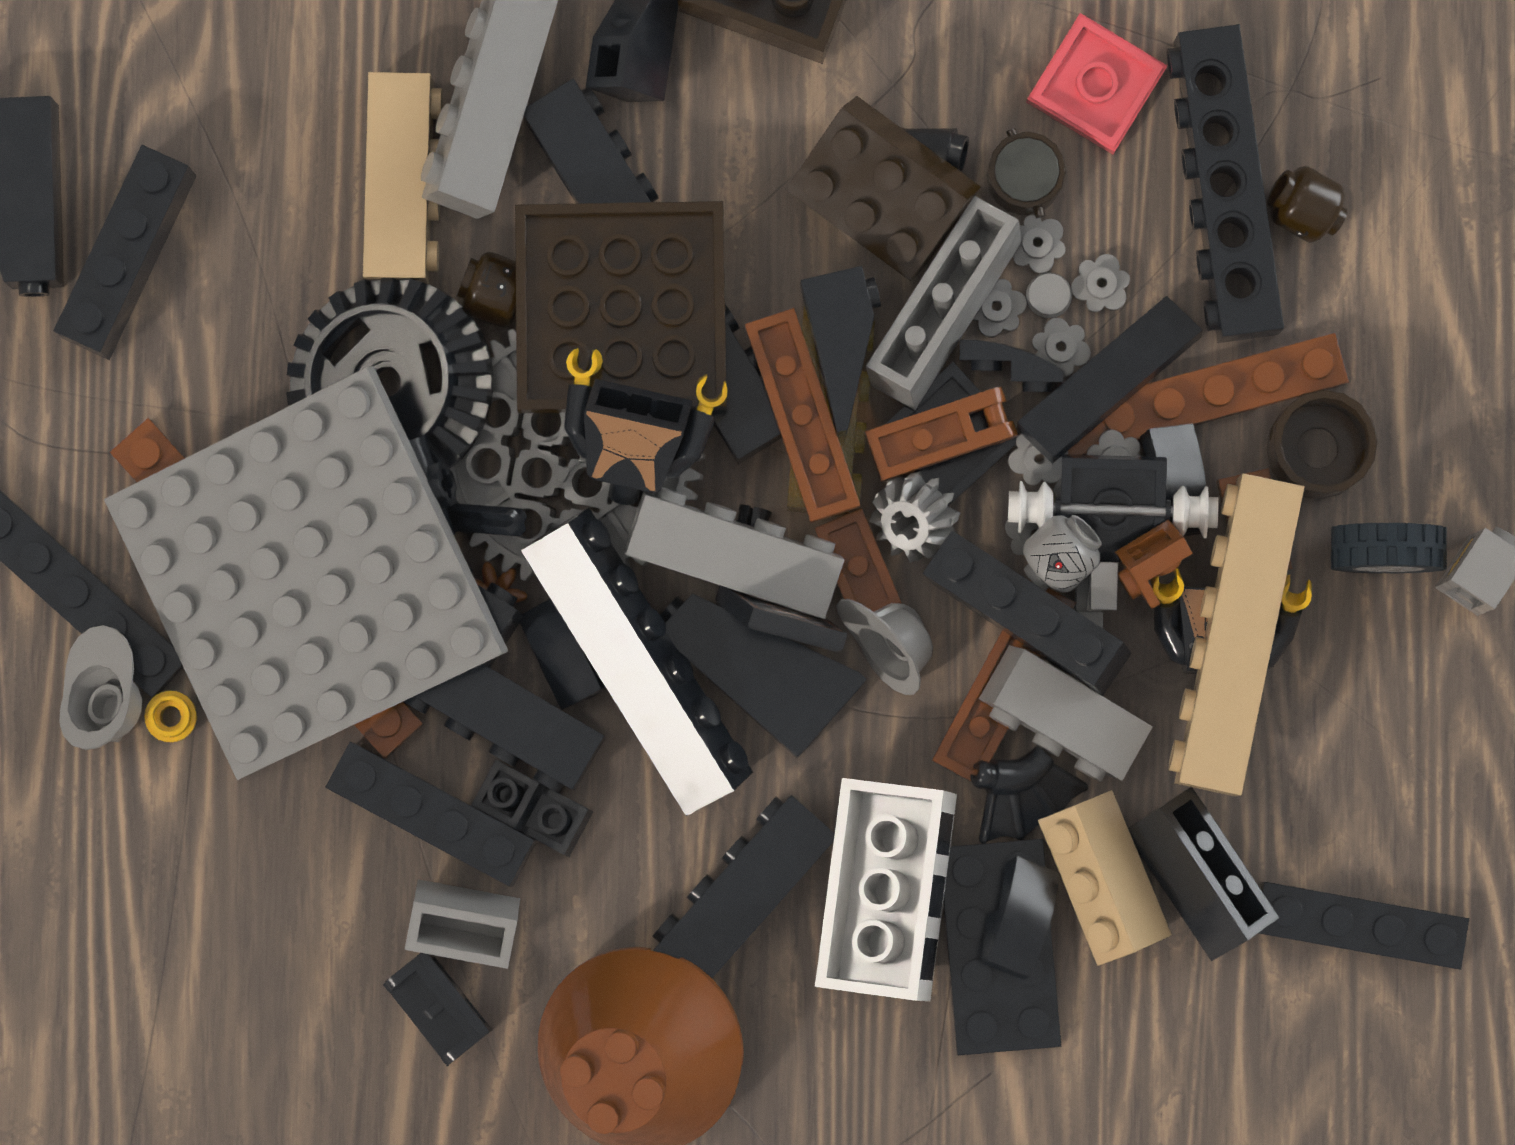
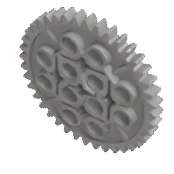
[449,329,705,585]

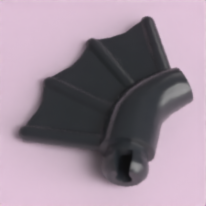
[970,746,1088,844]

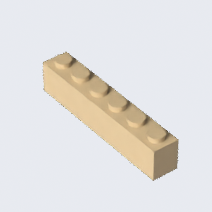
[1168,473,1305,797]

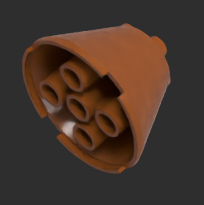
[537,947,744,1145]

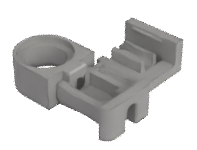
[1074,562,1118,628]

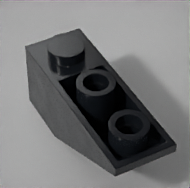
[585,0,678,102]

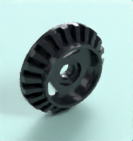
[286,278,494,469]

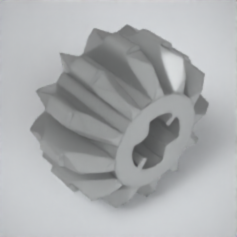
[869,471,961,563]

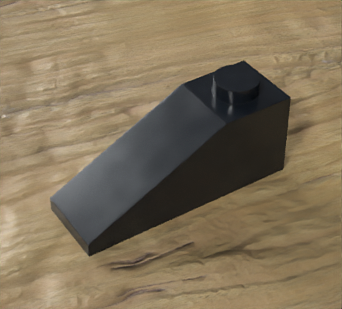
[800,266,881,437]

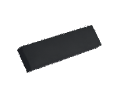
[1017,296,1203,464]

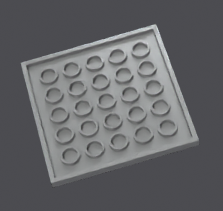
[104,366,508,780]

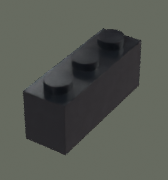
[1128,787,1279,961]

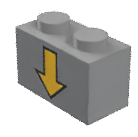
[1434,527,1515,616]

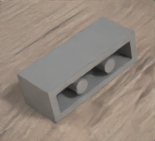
[979,645,1153,782]

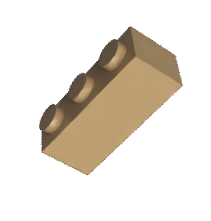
[1038,790,1172,966]

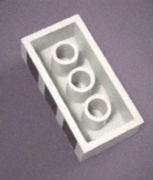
[815,778,957,1002]

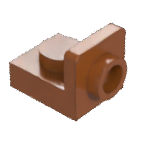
[1115,519,1193,609]

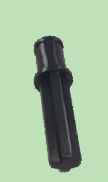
[447,500,527,537]

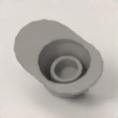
[836,599,933,695]
[59,625,143,750]

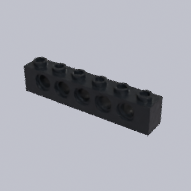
[1167,24,1284,343]

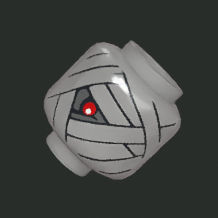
[1023,515,1102,593]

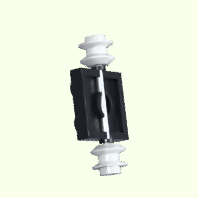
[1008,454,1218,562]

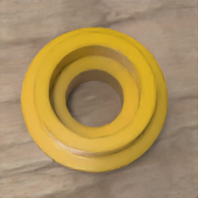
[144,691,197,743]

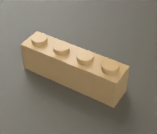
[363,72,443,284]

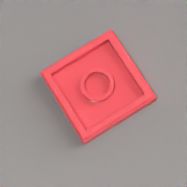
[1026,13,1168,155]

